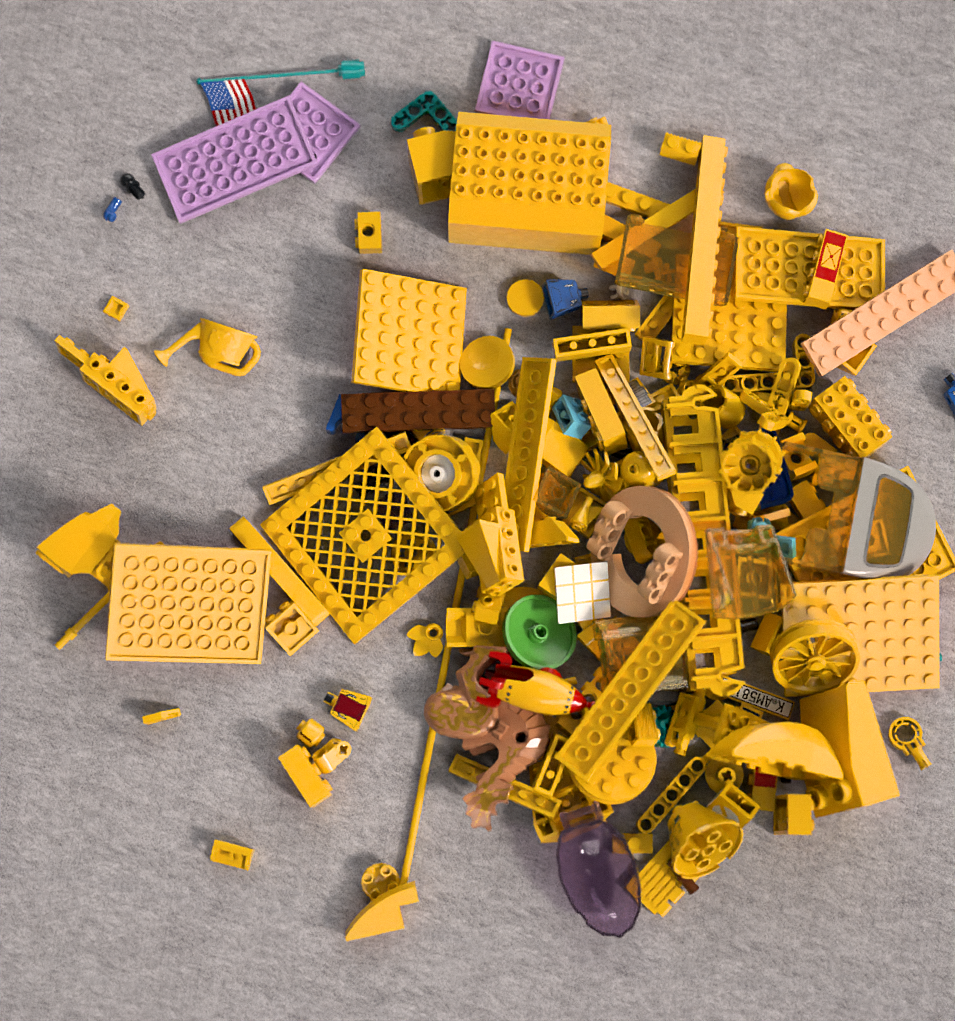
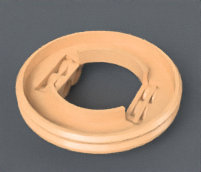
[587,486,698,617]

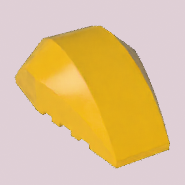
[709,722,844,780]

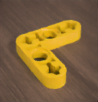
[739,389,789,431]
[753,390,812,411]

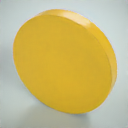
[460,336,515,389]

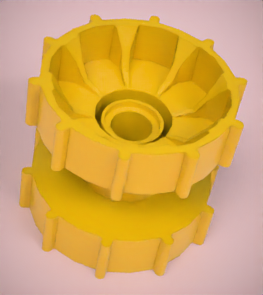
[718,429,785,497]

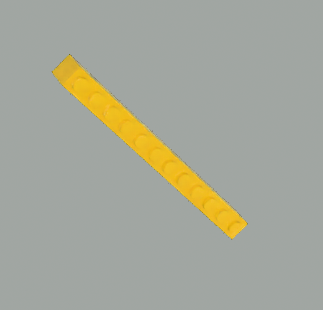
[681,135,728,346]

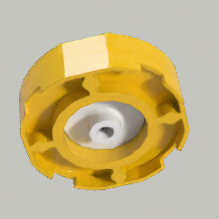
[403,435,481,512]

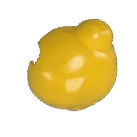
[764,163,818,220]

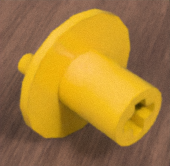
[705,758,744,793]

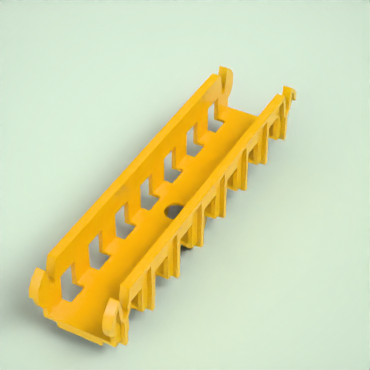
[656,384,745,700]

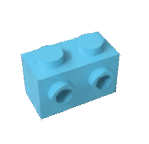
[552,395,591,439]

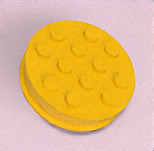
[569,728,656,805]

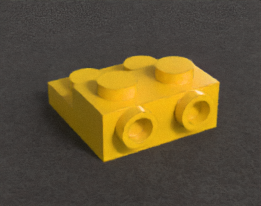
[265,600,319,656]

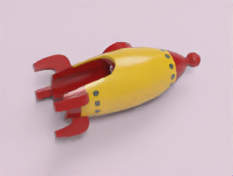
[475,651,596,715]

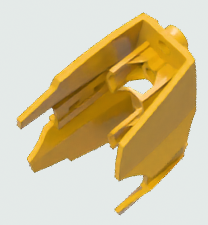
[35,504,165,608]

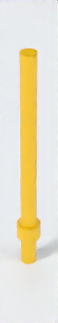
[54,592,110,650]

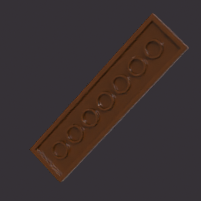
[341,389,495,433]

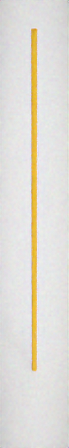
[399,328,512,886]

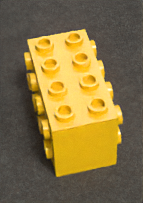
[808,376,892,465]

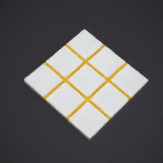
[554,561,611,624]

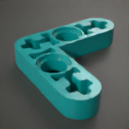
[391,91,457,132]

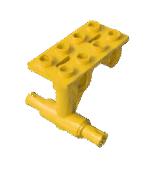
[673,688,769,756]

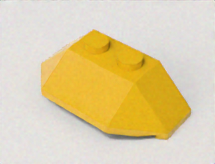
[530,517,579,548]

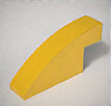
[345,881,419,941]

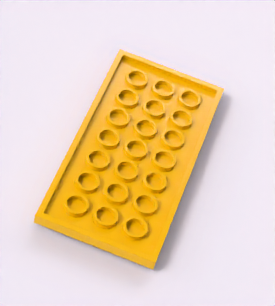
[734,227,885,310]

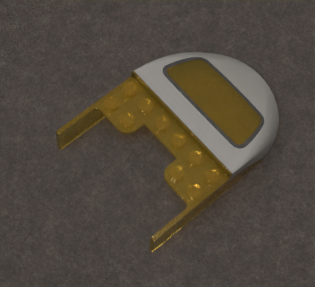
[757,441,936,579]

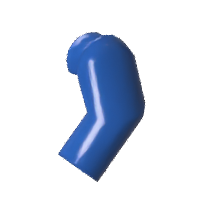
[103,197,122,222]

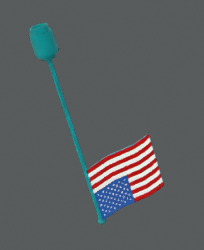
[196,60,365,126]

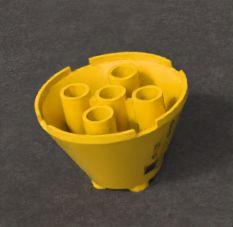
[667,801,743,879]

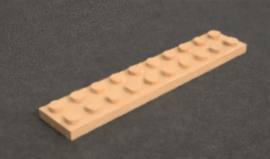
[801,250,955,377]

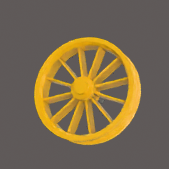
[770,619,860,694]

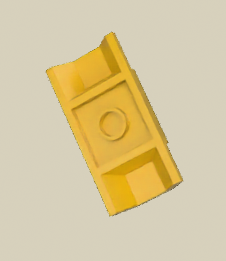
[445,608,509,647]

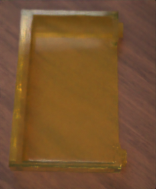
[614,214,739,306]

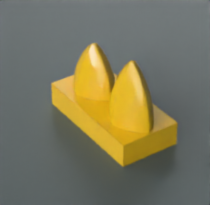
[748,504,791,531]

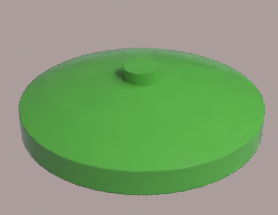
[502,595,577,670]

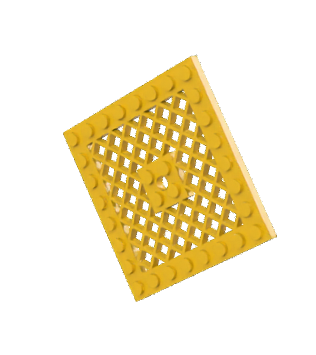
[260,427,466,644]

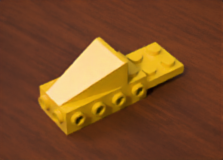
[54,335,157,426]
[456,473,524,596]

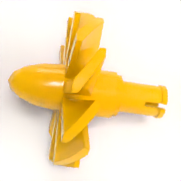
[581,448,626,502]

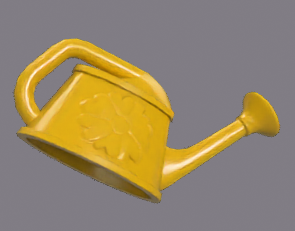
[153,317,261,376]

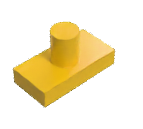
[613,833,653,854]

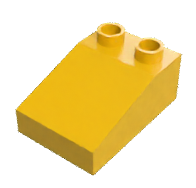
[407,127,456,205]
[799,680,900,818]

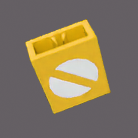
[706,781,760,828]

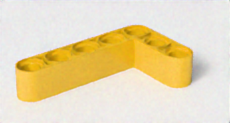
[722,333,815,396]

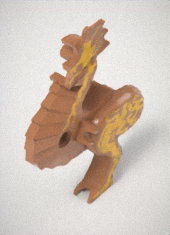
[424,646,551,831]

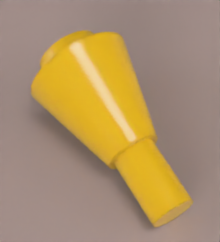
[569,496,593,531]

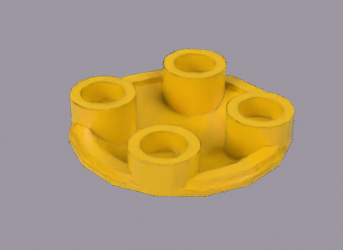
[361,863,400,901]

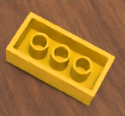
[575,368,627,455]

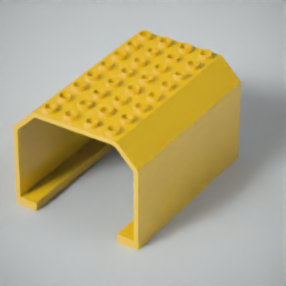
[448,112,611,255]

